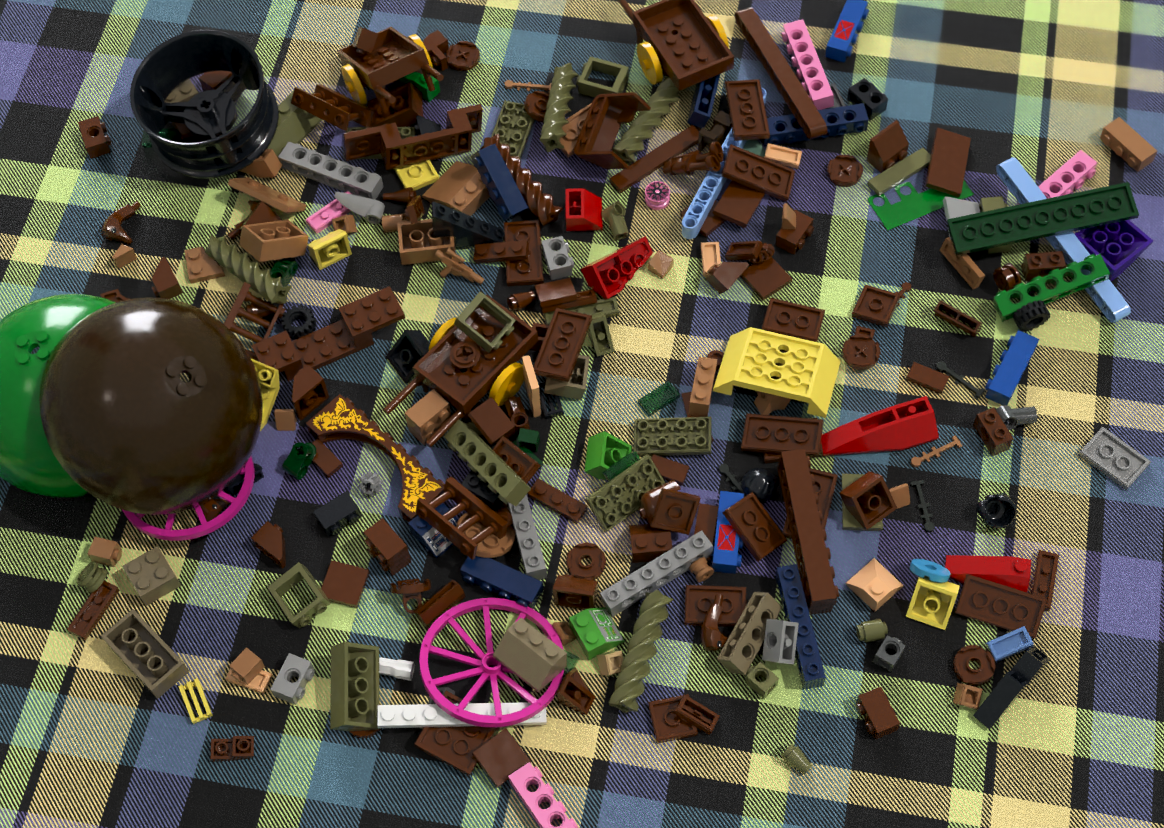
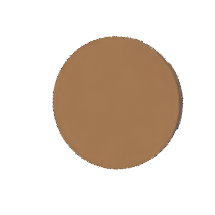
[456,513,515,558]

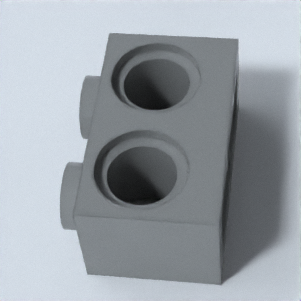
[541,236,574,280]

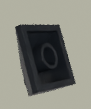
[386,330,430,383]

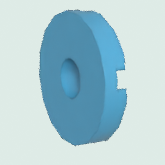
[910,559,951,583]

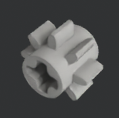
[358,471,384,497]

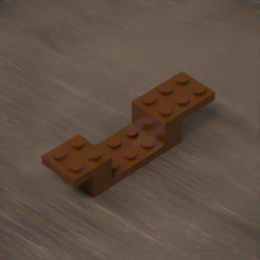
[344,104,483,170]
[251,286,405,382]

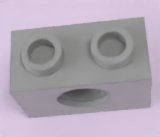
[762,619,799,664]
[270,653,315,705]

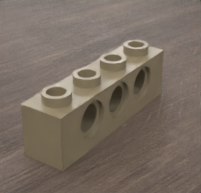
[717,592,782,675]

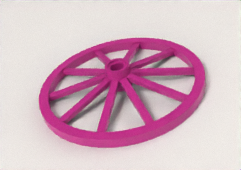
[123,456,255,541]
[419,598,564,727]

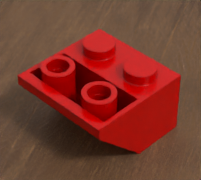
[565,188,603,231]

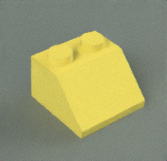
[307,229,352,270]
[906,576,960,630]

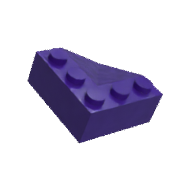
[1075,220,1153,281]

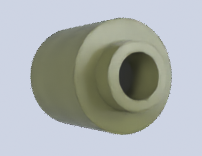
[856,619,888,643]

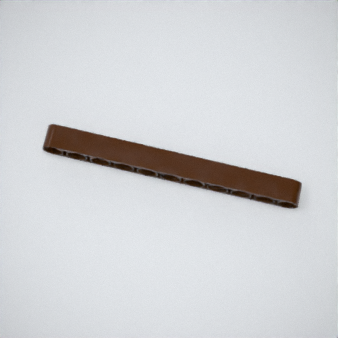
[735,7,827,139]

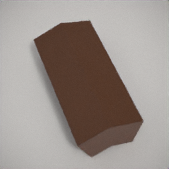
[934,300,983,337]
[415,580,465,630]

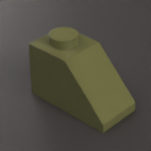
[587,312,615,357]

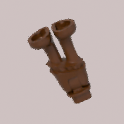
[663,141,723,175]

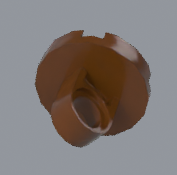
[390,579,431,614]

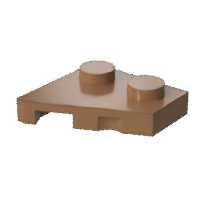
[184,247,225,284]

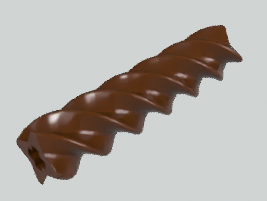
[480,133,563,226]

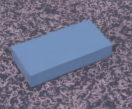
[987,626,1034,663]

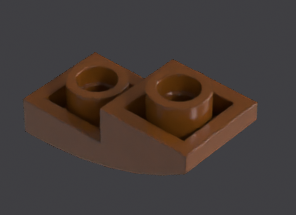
[210,736,254,762]

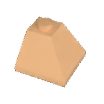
[846,558,903,612]

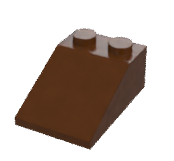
[367,82,423,127]

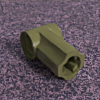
[601,201,629,240]

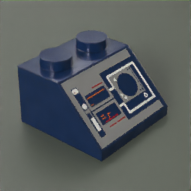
[408,503,458,559]

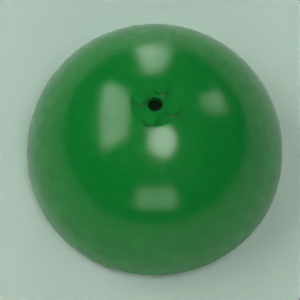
[0,294,116,498]

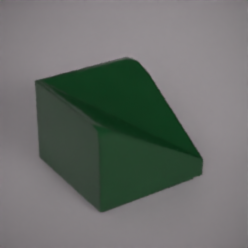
[518,428,540,452]

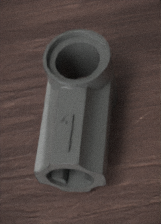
[996,405,1038,430]

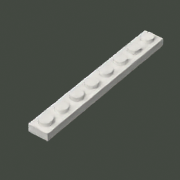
[377,702,547,728]

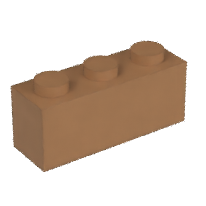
[1100,117,1157,172]
[689,357,717,417]

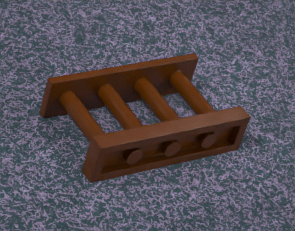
[291,84,374,131]
[224,282,286,361]
[416,476,508,560]

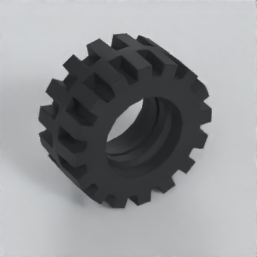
[1013,300,1050,332]
[281,305,317,340]

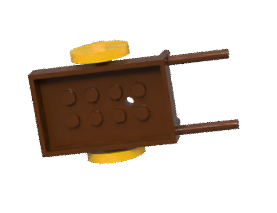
[618,0,734,91]
[337,27,444,113]
[383,295,538,448]

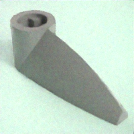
[334,192,385,224]

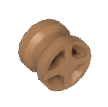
[689,557,714,582]

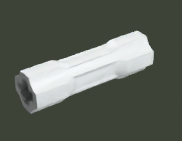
[379,657,415,681]

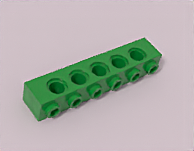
[993,254,1110,322]

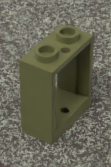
[576,56,629,97]
[454,291,516,353]
[267,562,331,628]

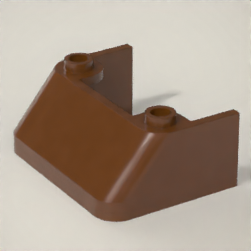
[574,92,651,169]

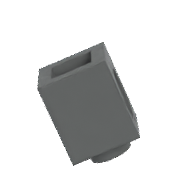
[873,635,906,672]

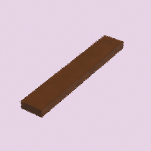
[610,125,699,193]

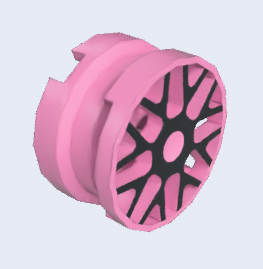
[645,181,670,210]

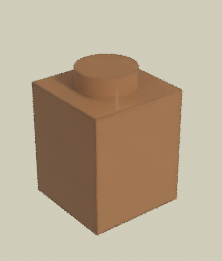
[87,536,122,567]
[229,647,265,685]

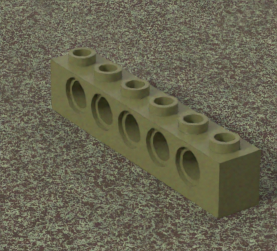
[444,419,531,507]

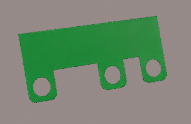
[868,181,974,230]

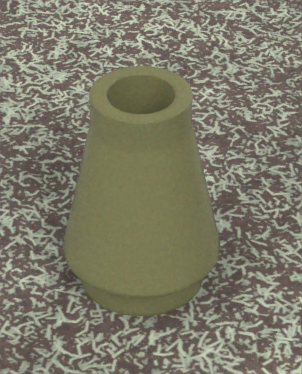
[781,743,813,775]

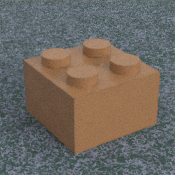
[405,389,451,445]

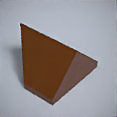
[557,667,595,715]

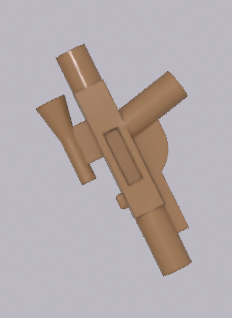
[434,248,484,285]

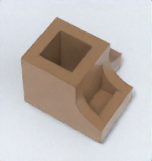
[754,391,791,415]

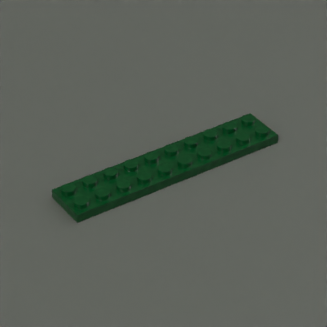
[946,182,1139,255]

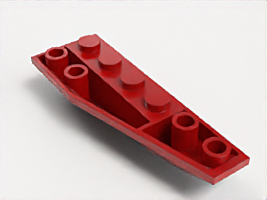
[821,396,939,456]

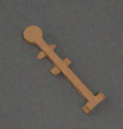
[504,80,552,93]
[911,435,962,467]

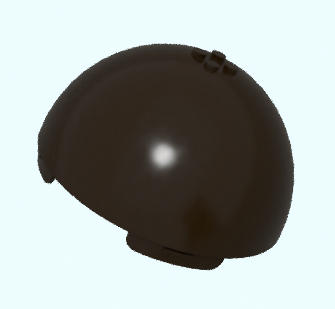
[39,297,263,515]

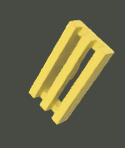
[178,678,213,724]

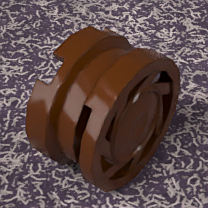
[993,263,1021,292]

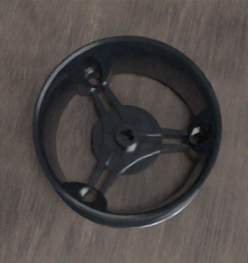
[130,30,279,179]

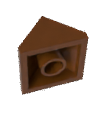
[468,397,515,445]

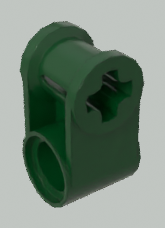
[270,258,298,286]
[282,442,316,480]

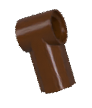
[504,396,530,436]

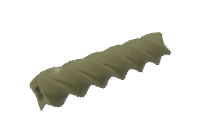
[539,63,578,152]
[613,76,687,163]
[205,235,292,304]
[609,590,673,713]

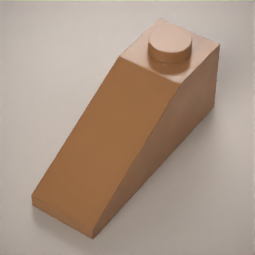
[240,149,283,178]

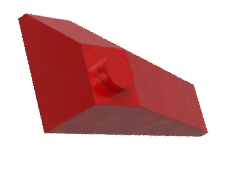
[581,236,653,299]
[945,555,1031,592]

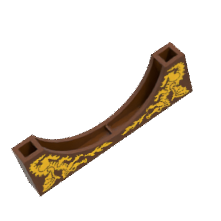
[306,394,445,523]

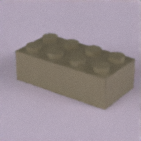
[101,609,190,699]

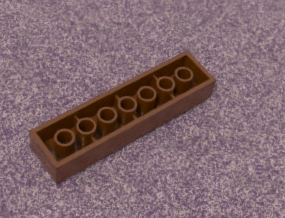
[777,449,839,615]

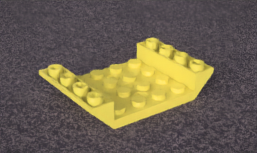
[713,327,841,418]

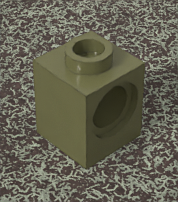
[745,662,779,699]

